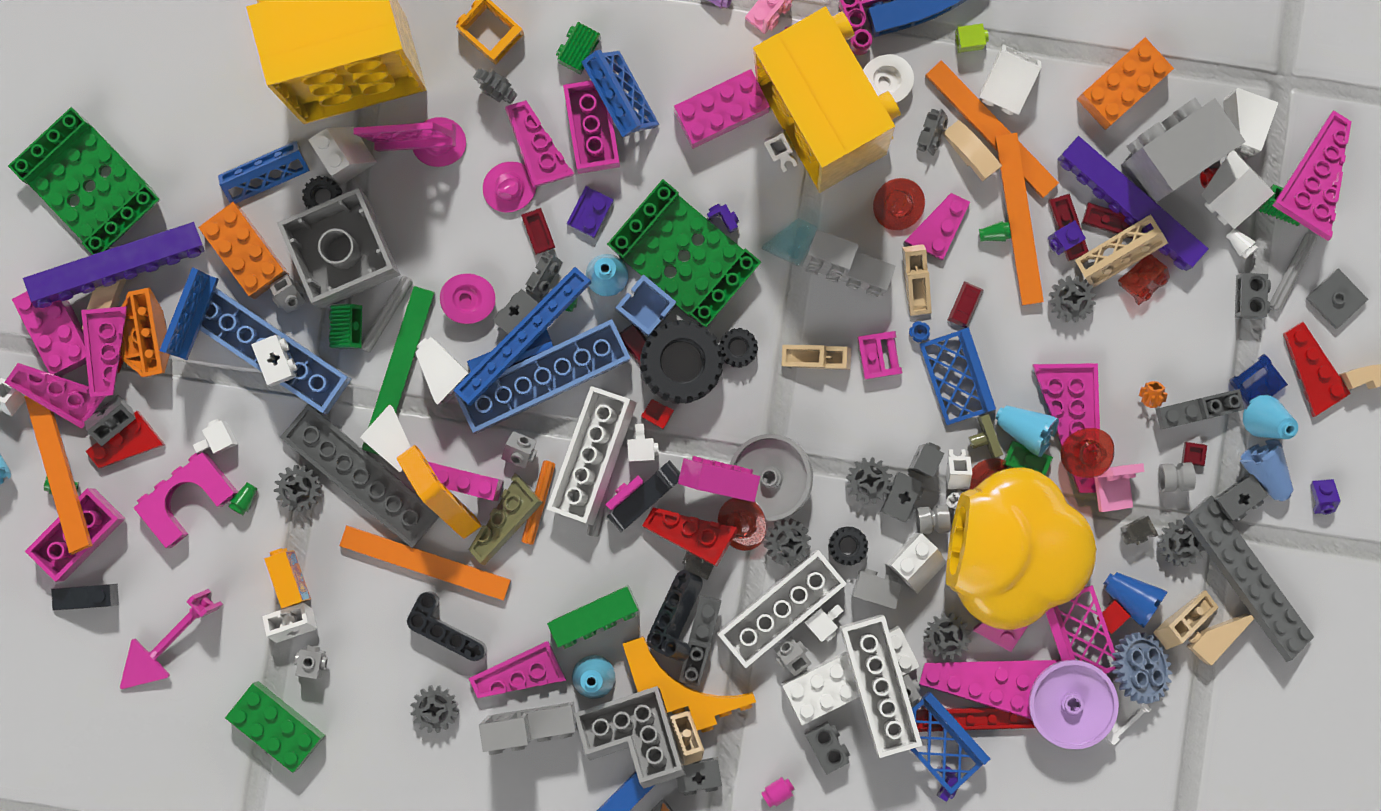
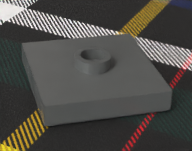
[1306,268,1368,329]

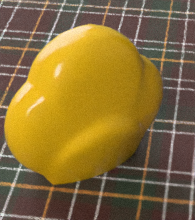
[946,467,1097,630]

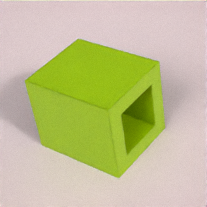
[955,23,989,53]

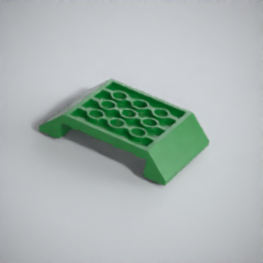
[8,107,160,255]
[607,179,762,327]

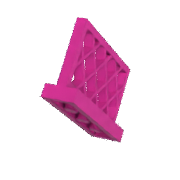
[353,122,456,152]
[1046,585,1116,674]

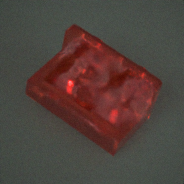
[1118,254,1170,305]

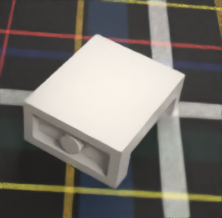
[1105,676,1152,745]

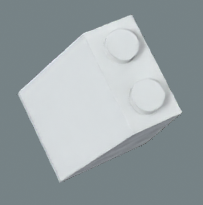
[980,44,1042,115]
[1223,88,1278,160]
[308,126,377,185]
[1201,150,1275,229]
[415,337,469,407]
[360,405,411,472]
[886,533,947,594]

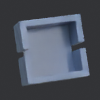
[615,275,677,338]

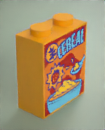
[264,548,311,609]

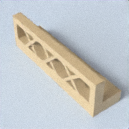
[1075,214,1168,288]

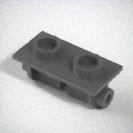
[917,109,948,156]
[525,252,562,299]

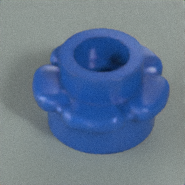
[909,321,930,342]

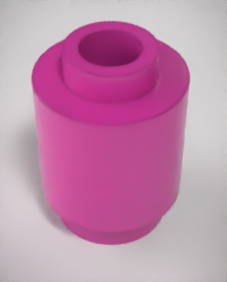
[849,29,872,55]
[761,777,795,808]

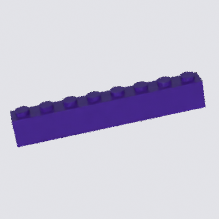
[1057,135,1209,271]
[23,222,205,308]

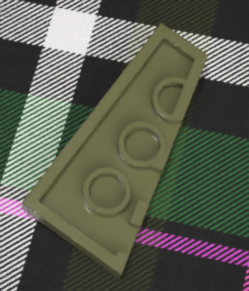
[468,473,543,566]

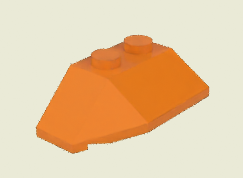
[121,288,170,377]

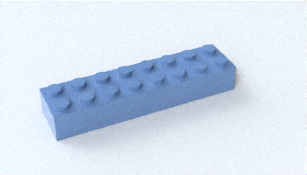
[199,287,352,415]
[455,319,631,434]

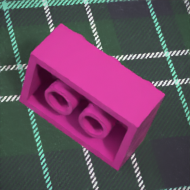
[678,456,761,502]

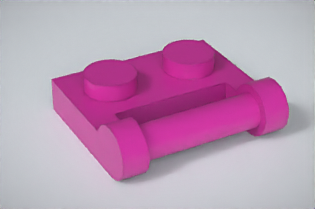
[857,331,903,380]

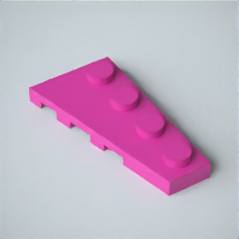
[81,306,127,397]
[468,641,566,698]

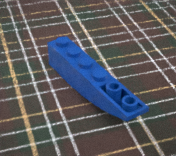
[867,0,967,38]

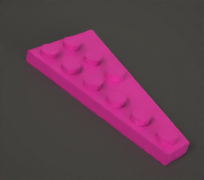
[1272,110,1352,241]
[1032,363,1101,493]

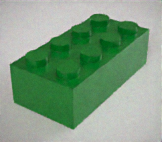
[547,585,639,649]
[225,681,326,773]

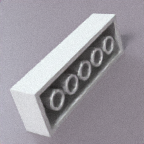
[547,386,637,525]
[717,550,846,668]
[839,614,922,758]
[781,626,920,725]

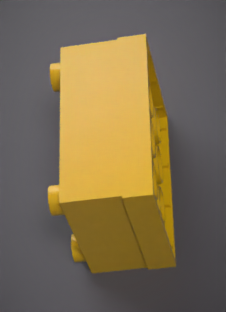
[246,0,427,124]
[753,6,901,193]

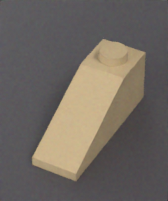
[1153,590,1219,650]
[1187,614,1255,666]

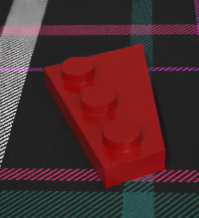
[85,411,165,468]

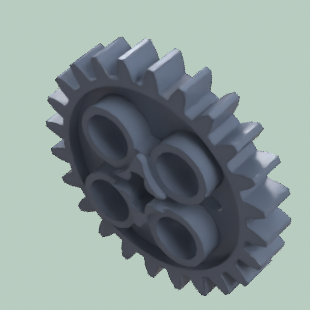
[1111,632,1172,704]

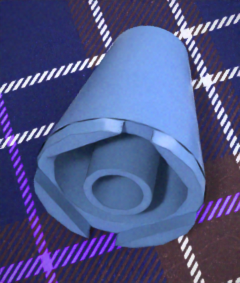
[1240,439,1294,501]

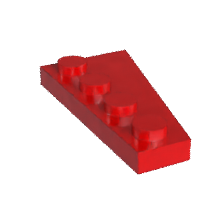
[1283,322,1351,417]
[642,507,739,567]

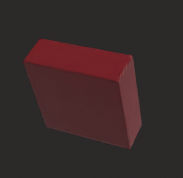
[1181,442,1208,467]

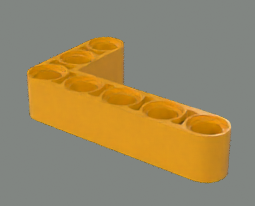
[396,445,482,539]

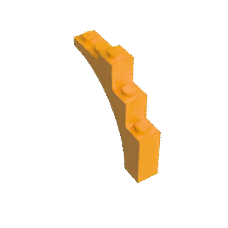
[623,636,756,733]

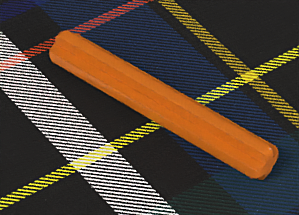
[521,460,555,545]

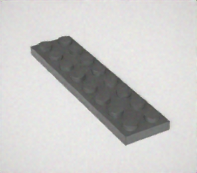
[280,404,439,548]
[1183,495,1314,662]

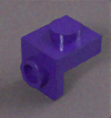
[707,204,739,233]
[1048,221,1086,255]
[1310,479,1341,515]
[937,766,958,802]

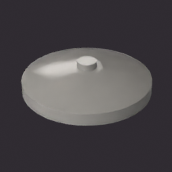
[730,434,813,521]

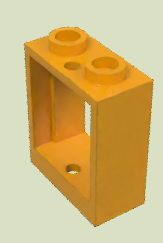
[456,0,524,65]

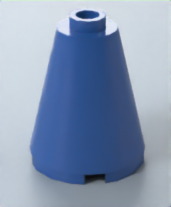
[1103,572,1168,628]

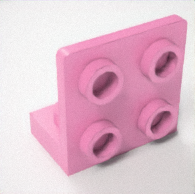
[745,0,793,34]
[1093,463,1145,512]

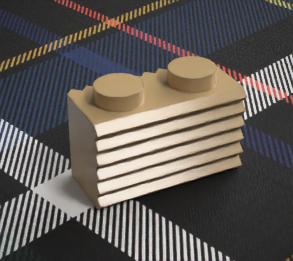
[670,711,704,765]

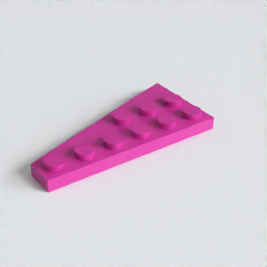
[919,660,1062,719]

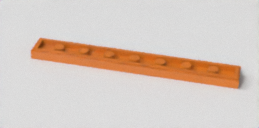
[925,60,1059,199]
[995,133,1044,306]
[24,396,93,554]
[339,525,511,601]

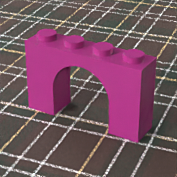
[133,453,238,548]
[407,462,504,501]

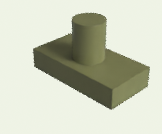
[969,414,1003,458]

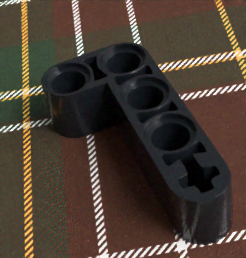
[607,460,680,533]
[647,570,703,662]
[407,591,487,661]

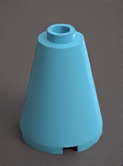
[586,254,628,296]
[1243,395,1298,439]
[996,405,1059,457]
[572,655,615,699]

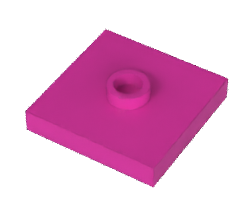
[605,475,644,510]

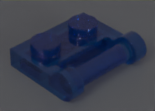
[1229,354,1288,406]

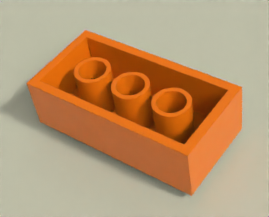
[1077,37,1174,130]
[198,202,289,299]

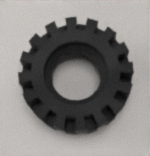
[302,176,343,209]
[719,328,758,368]
[828,527,868,566]

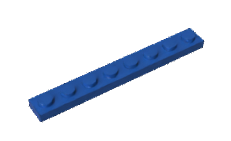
[453,267,591,406]

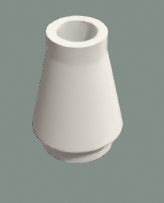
[1226,228,1258,260]

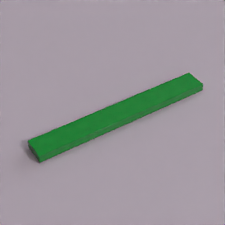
[362,286,435,455]

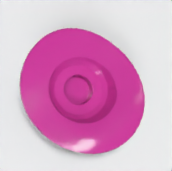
[412,117,466,167]
[483,161,537,213]
[440,274,496,324]

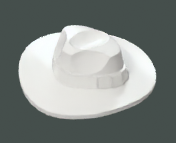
[863,54,914,103]

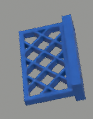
[582,50,660,137]
[160,267,219,360]
[920,327,996,425]
[910,692,991,794]

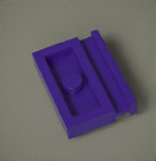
[566,186,614,239]

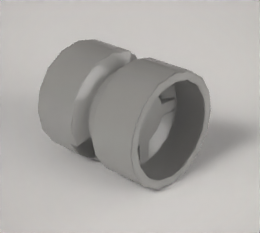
[1158,462,1196,492]
[916,504,951,535]

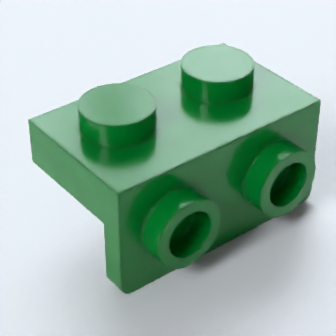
[1002,441,1053,476]

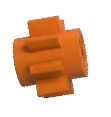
[1139,381,1168,408]

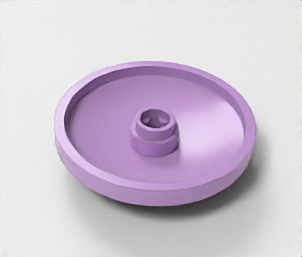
[1028,660,1119,749]

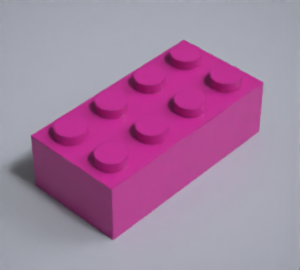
[674,69,770,149]
[563,80,620,174]
[12,291,87,377]
[25,488,126,582]

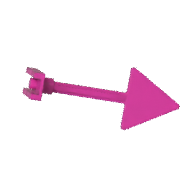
[120,589,223,689]

